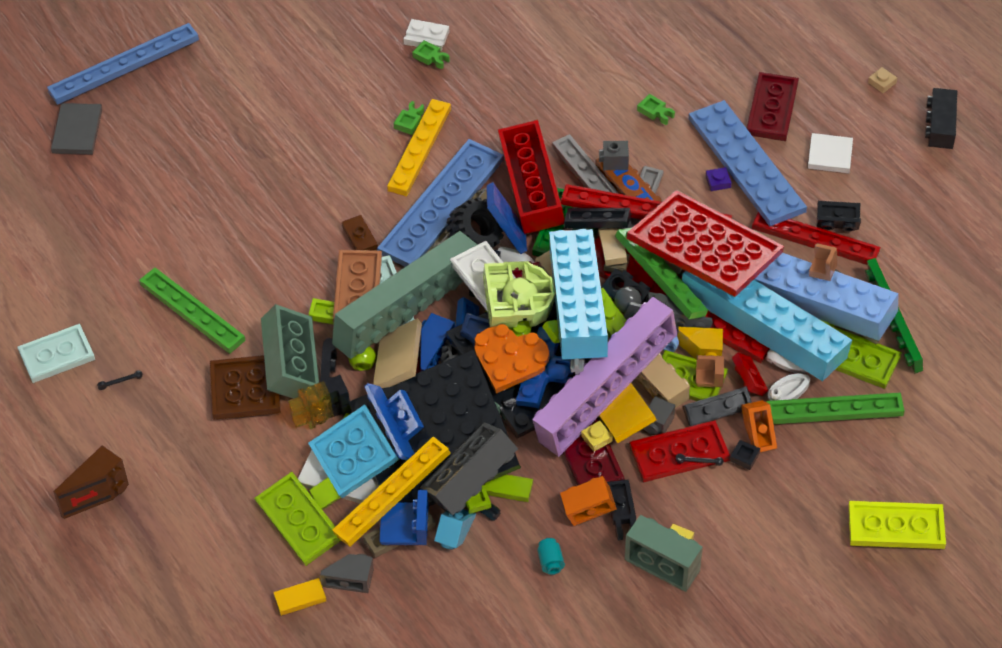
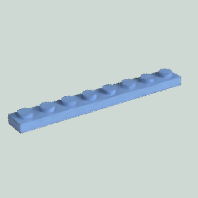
[47,23,199,105]

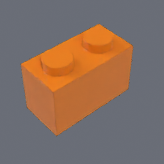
[560,476,616,526]

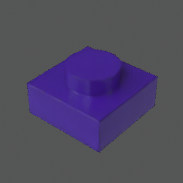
[705,167,732,191]

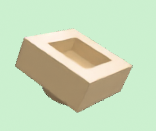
[868,67,897,93]

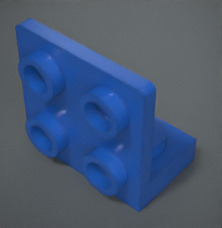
[380,490,429,545]

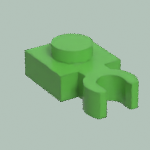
[412,40,450,69]
[637,94,675,125]
[394,101,424,135]

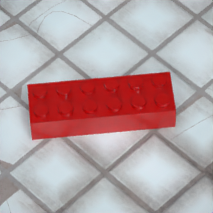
[498,120,565,234]

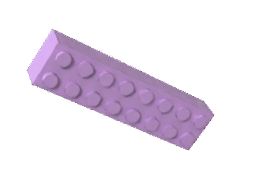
[532,297,677,457]

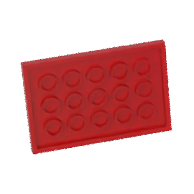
[626,190,784,297]

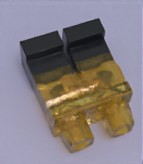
[288,375,352,430]

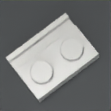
[404,19,450,51]

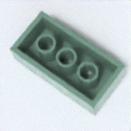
[261,304,320,402]

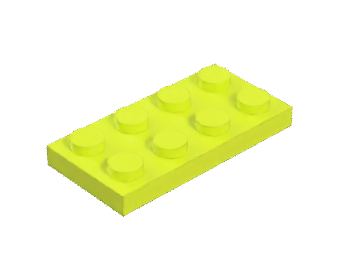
[848,501,946,549]

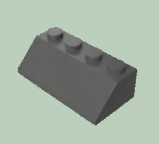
[420,422,518,515]

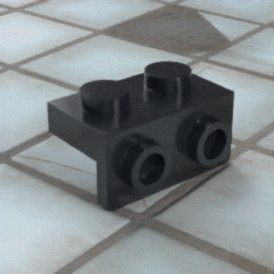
[816,201,861,232]

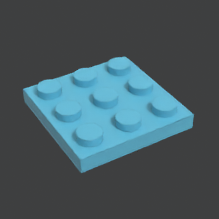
[308,405,400,498]

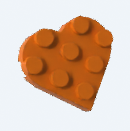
[474,324,550,393]

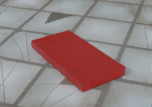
[629,420,730,483]

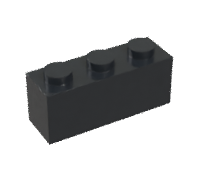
[925,88,958,149]

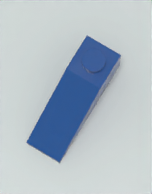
[421,313,455,371]

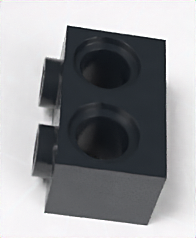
[601,268,651,304]

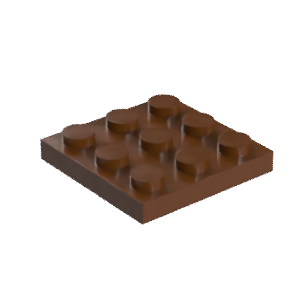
[210,355,281,420]

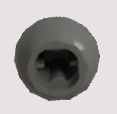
[615,286,642,313]

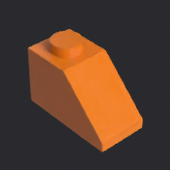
[741,400,777,452]

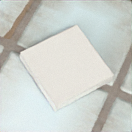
[808,133,853,173]

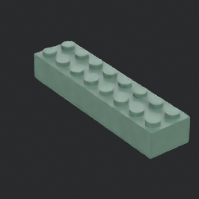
[332,231,478,359]

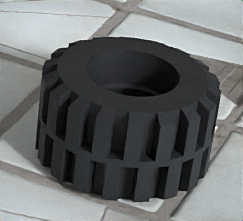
[446,197,504,248]

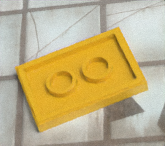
[599,383,657,443]

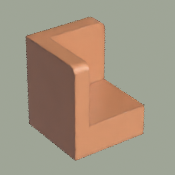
[809,243,837,281]
[696,355,724,387]

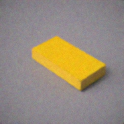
[273,578,326,616]

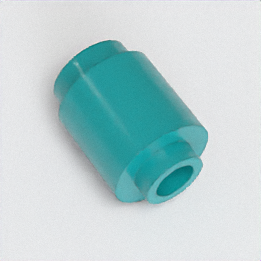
[537,538,565,575]

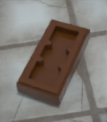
[342,215,378,251]

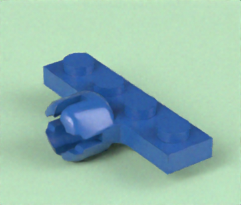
[516,327,573,408]

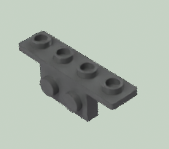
[624,292,713,332]

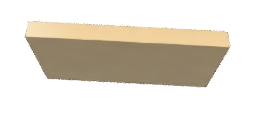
[373,318,422,388]

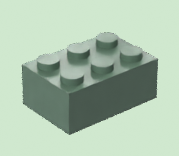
[625,515,703,592]

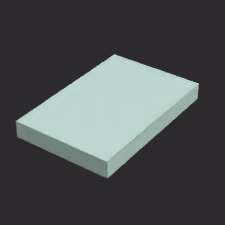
[17,324,95,383]

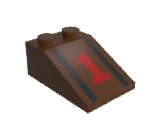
[53,445,129,519]

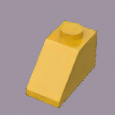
[678,327,723,359]

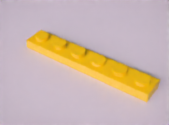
[387,99,451,196]
[332,437,451,547]

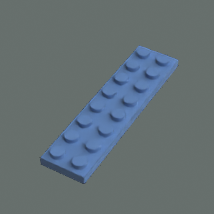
[689,100,807,227]
[377,139,504,267]

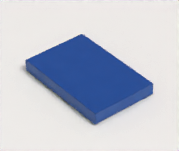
[486,182,527,254]

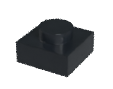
[730,440,761,470]

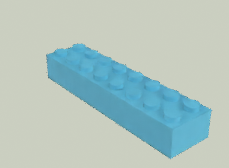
[549,229,608,360]
[682,271,852,381]

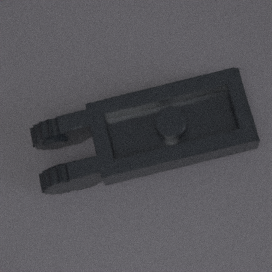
[320,338,337,399]
[607,479,636,541]

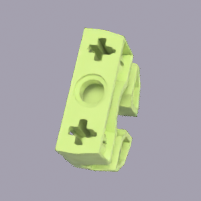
[483,261,555,328]

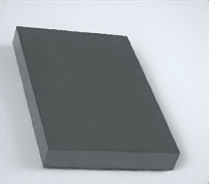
[51,103,102,155]

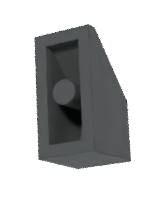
[320,554,374,593]

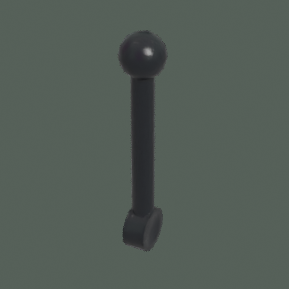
[97,370,143,390]
[675,453,724,466]

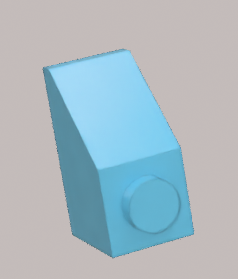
[434,509,476,549]

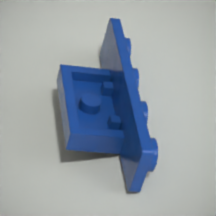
[364,383,424,460]

